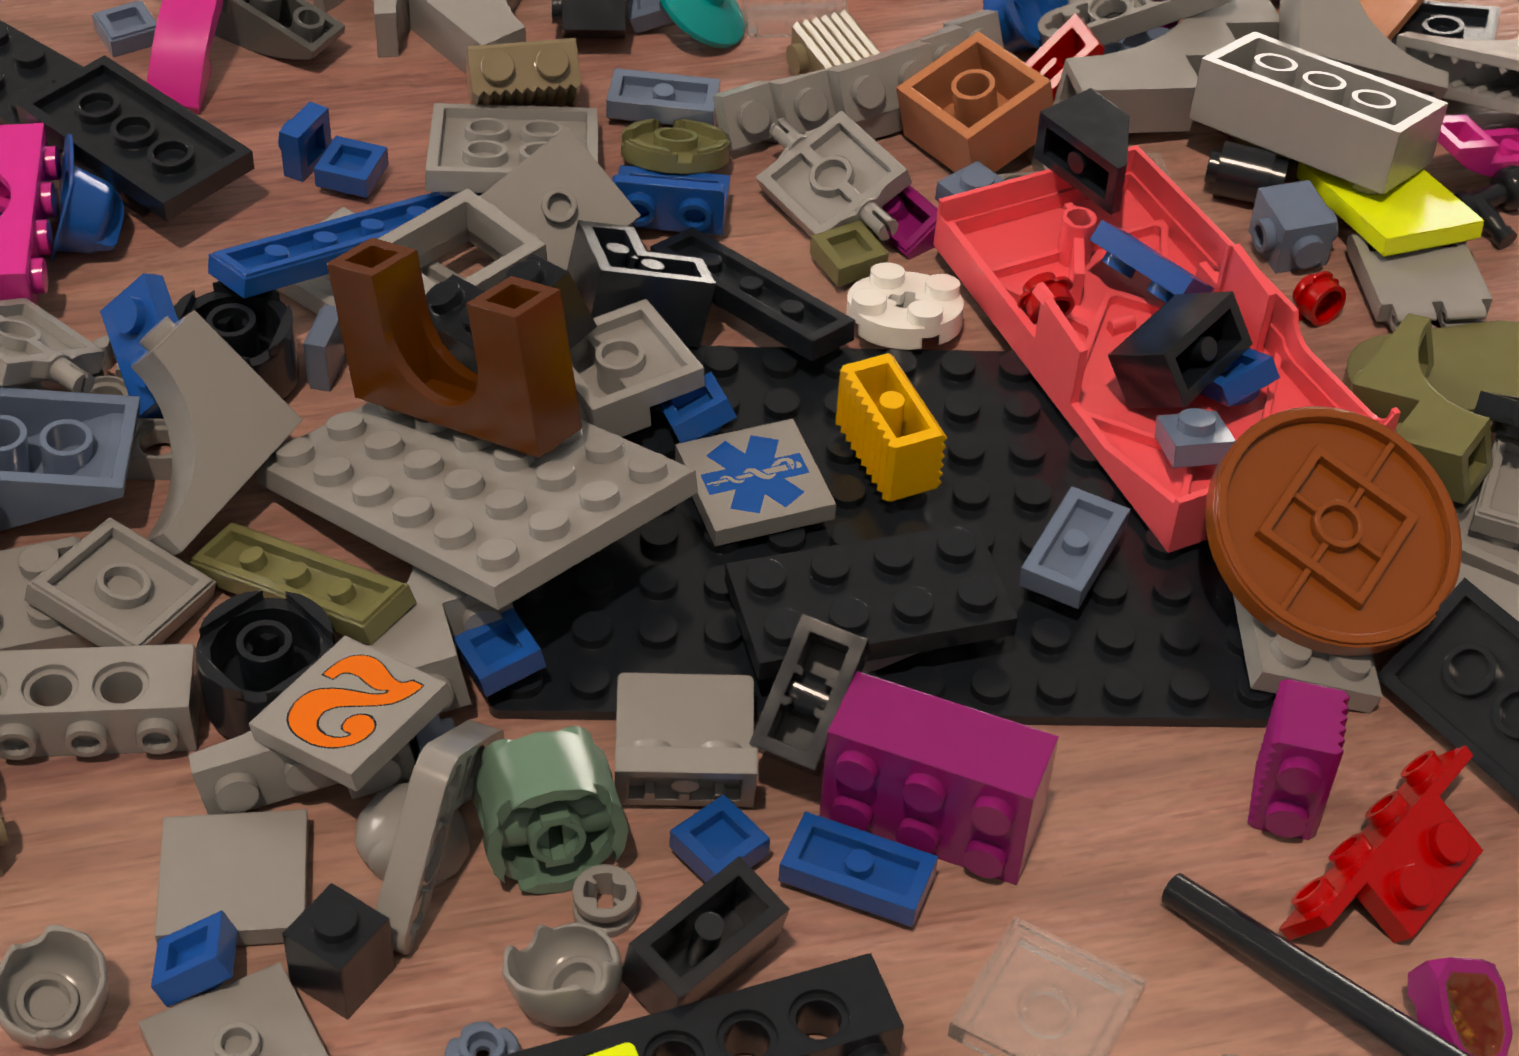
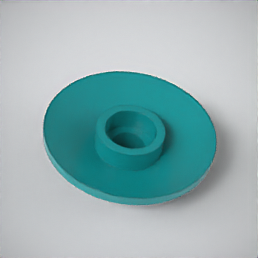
[660,0,745,48]

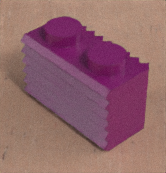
[1247,679,1350,840]

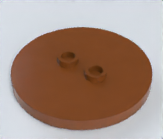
[1205,406,1462,656]

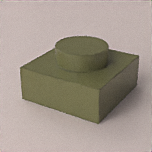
[810,220,889,287]

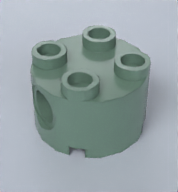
[472,726,629,894]

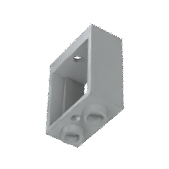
[378,188,547,294]

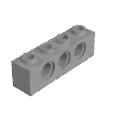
[0,644,202,760]

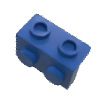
[612,165,731,235]
[100,273,179,419]

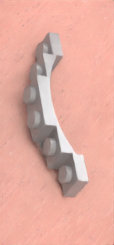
[712,10,1004,150]

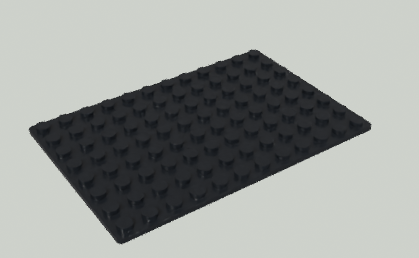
[488,346,1276,728]

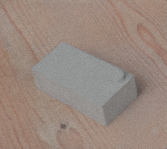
[1189,31,1448,194]

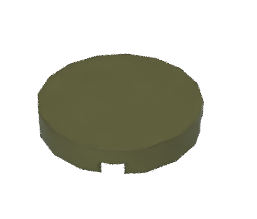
[621,118,730,174]

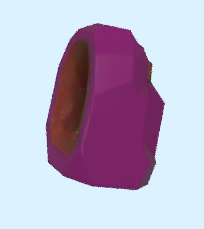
[1408,957,1513,1056]

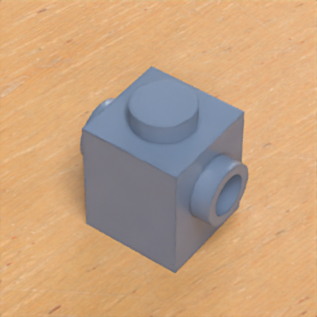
[1248,180,1338,274]

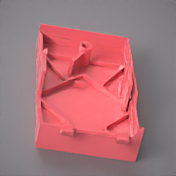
[934,145,1401,553]

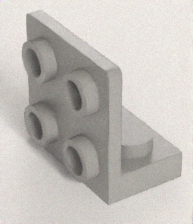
[615,673,758,807]

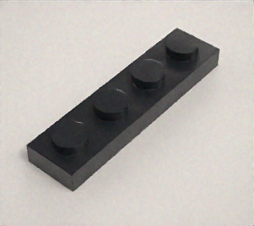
[650,227,855,361]

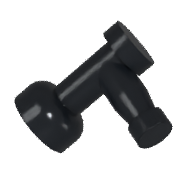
[1453,165,1519,249]

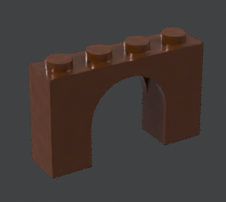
[327,237,582,458]

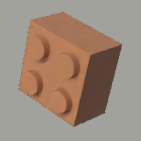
[896,31,1054,173]

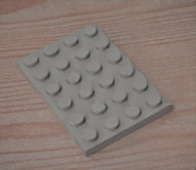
[255,402,698,610]

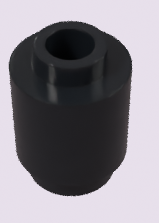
[1204,141,1289,204]

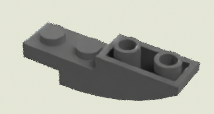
[214,0,345,60]

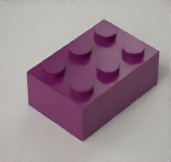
[819,671,1059,885]

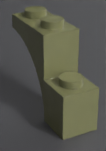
[1350,313,1493,504]

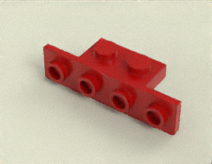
[1279,745,1483,943]

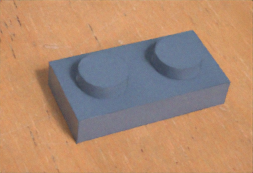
[606,68,720,126]
[1018,486,1130,609]

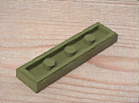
[187,522,416,645]

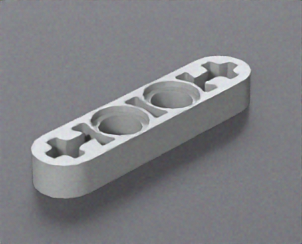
[1038,0,1232,45]

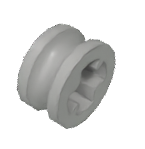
[572,864,637,938]

